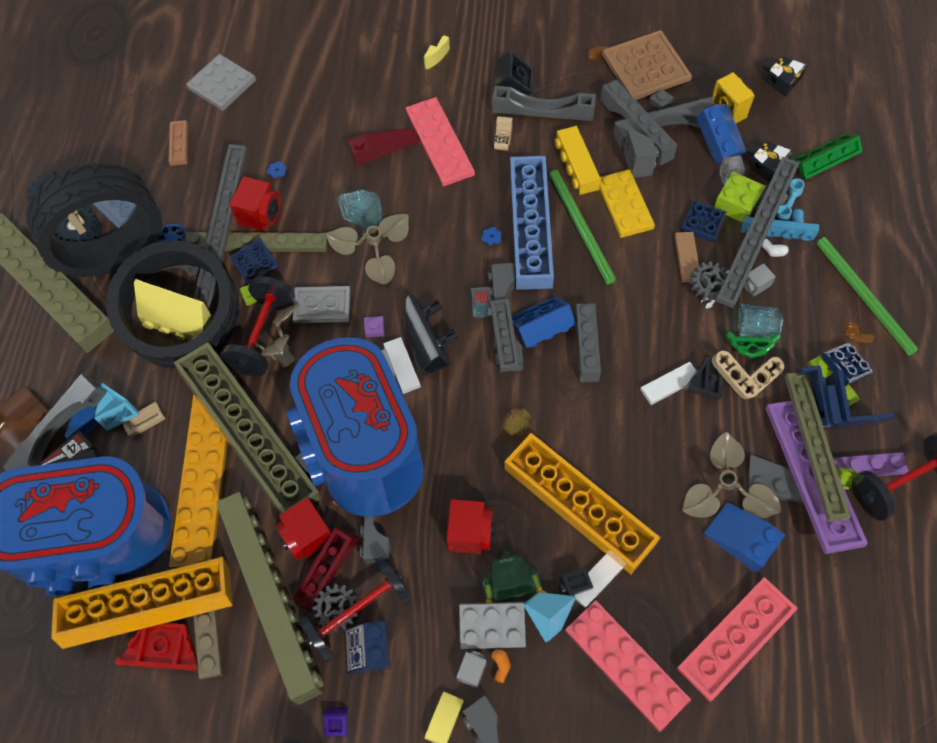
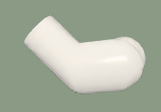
[762,239,789,257]

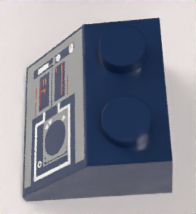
[345,621,391,674]

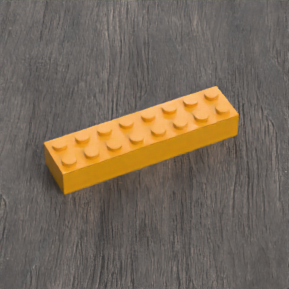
[504,433,661,575]
[51,557,233,649]

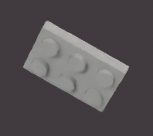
[293,286,351,323]
[459,602,526,649]

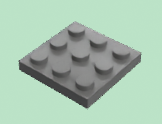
[186,54,256,111]

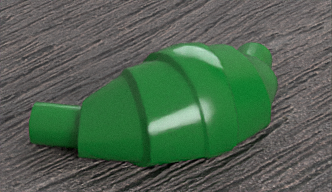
[725,331,781,358]

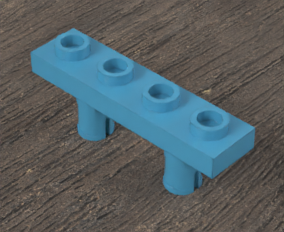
[741,206,819,241]

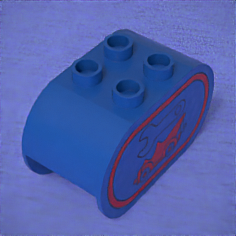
[285,338,424,517]
[0,456,171,596]

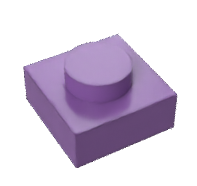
[364,316,384,338]

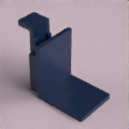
[797,366,896,429]

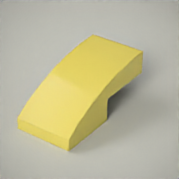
[424,35,450,69]
[425,692,464,743]

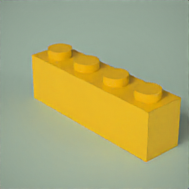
[555,126,601,195]

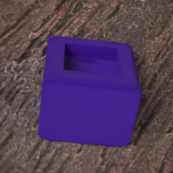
[324,707,348,736]

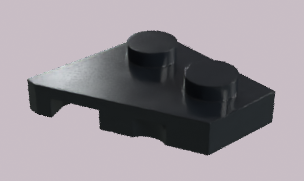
[685,358,723,400]

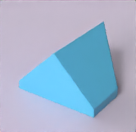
[94,383,139,431]
[523,593,577,642]

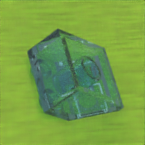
[337,189,383,230]
[738,303,784,341]

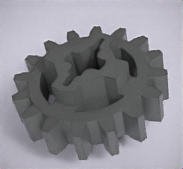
[689,261,728,302]
[312,584,358,632]

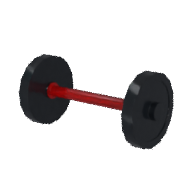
[220,276,295,377]
[852,432,937,521]
[297,556,412,663]

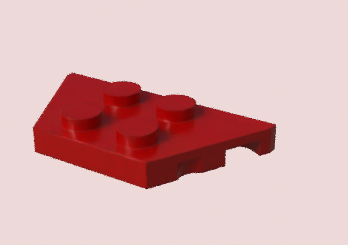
[115,623,198,671]

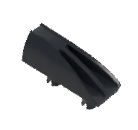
[405,295,459,375]

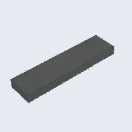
[490,299,520,372]

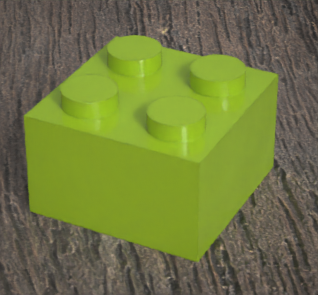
[714,172,766,223]

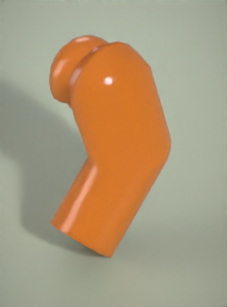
[492,649,511,684]

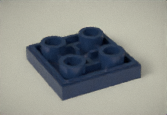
[680,200,727,243]
[229,237,280,285]
[821,342,873,387]

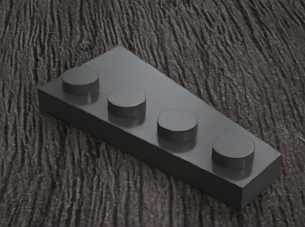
[747,454,804,503]

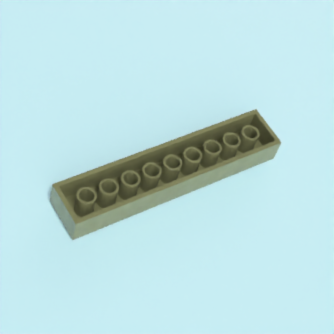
[0,213,114,353]
[174,342,320,515]
[216,492,324,705]

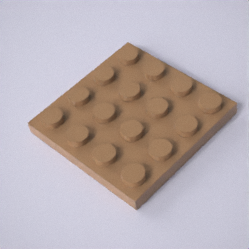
[602,30,692,100]

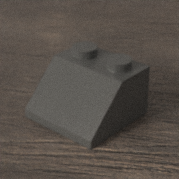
[624,128,659,178]

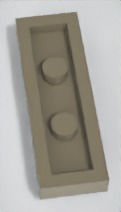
[194,610,223,680]

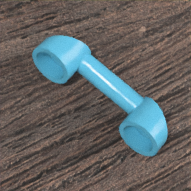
[776,179,804,220]

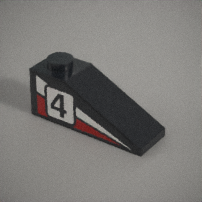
[36,431,98,466]

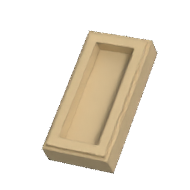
[122,402,166,438]

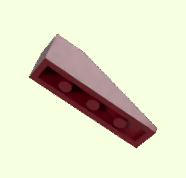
[348,128,419,166]
[293,527,360,611]

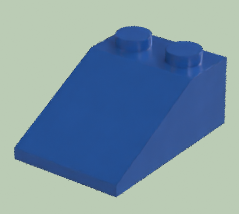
[704,502,785,573]

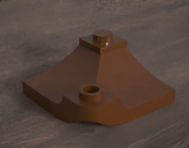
[0,386,49,458]

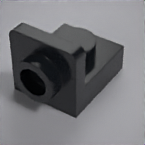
[558,567,594,596]

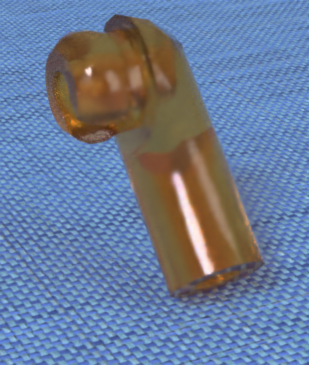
[587,46,609,60]
[846,322,874,343]

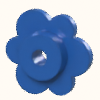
[267,161,287,178]
[482,227,502,245]

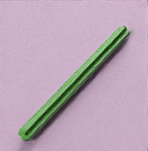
[549,170,616,285]
[817,237,918,356]

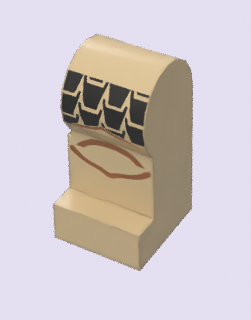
[494,116,513,151]

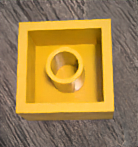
[712,72,755,123]

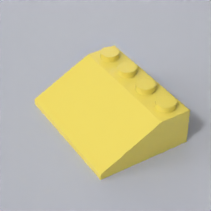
[134,279,213,341]

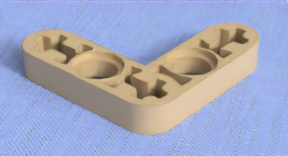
[712,351,784,399]

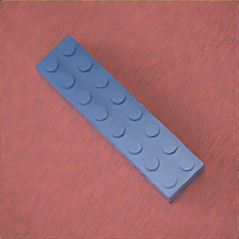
[510,156,554,290]

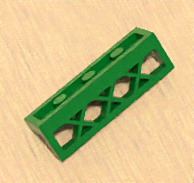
[792,133,862,180]

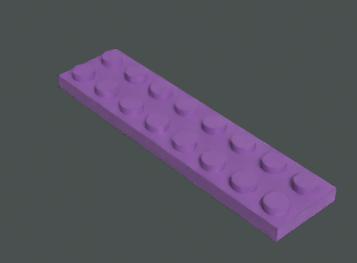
[766,401,868,554]

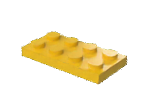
[599,169,655,238]

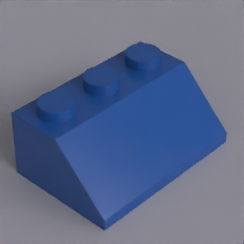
[696,104,747,164]
[512,297,576,348]

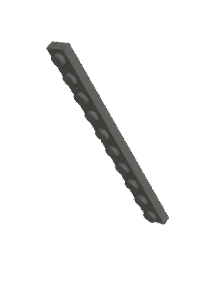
[194,144,248,312]
[716,156,799,308]

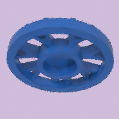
[156,224,187,242]

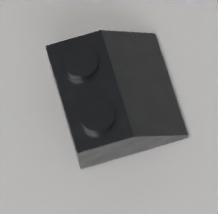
[495,51,534,95]

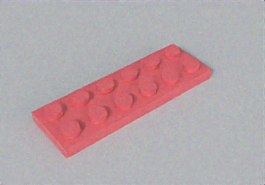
[405,97,475,187]
[677,577,798,702]
[565,600,691,732]

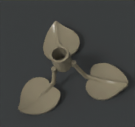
[326,214,409,285]
[244,304,300,368]
[682,432,781,519]

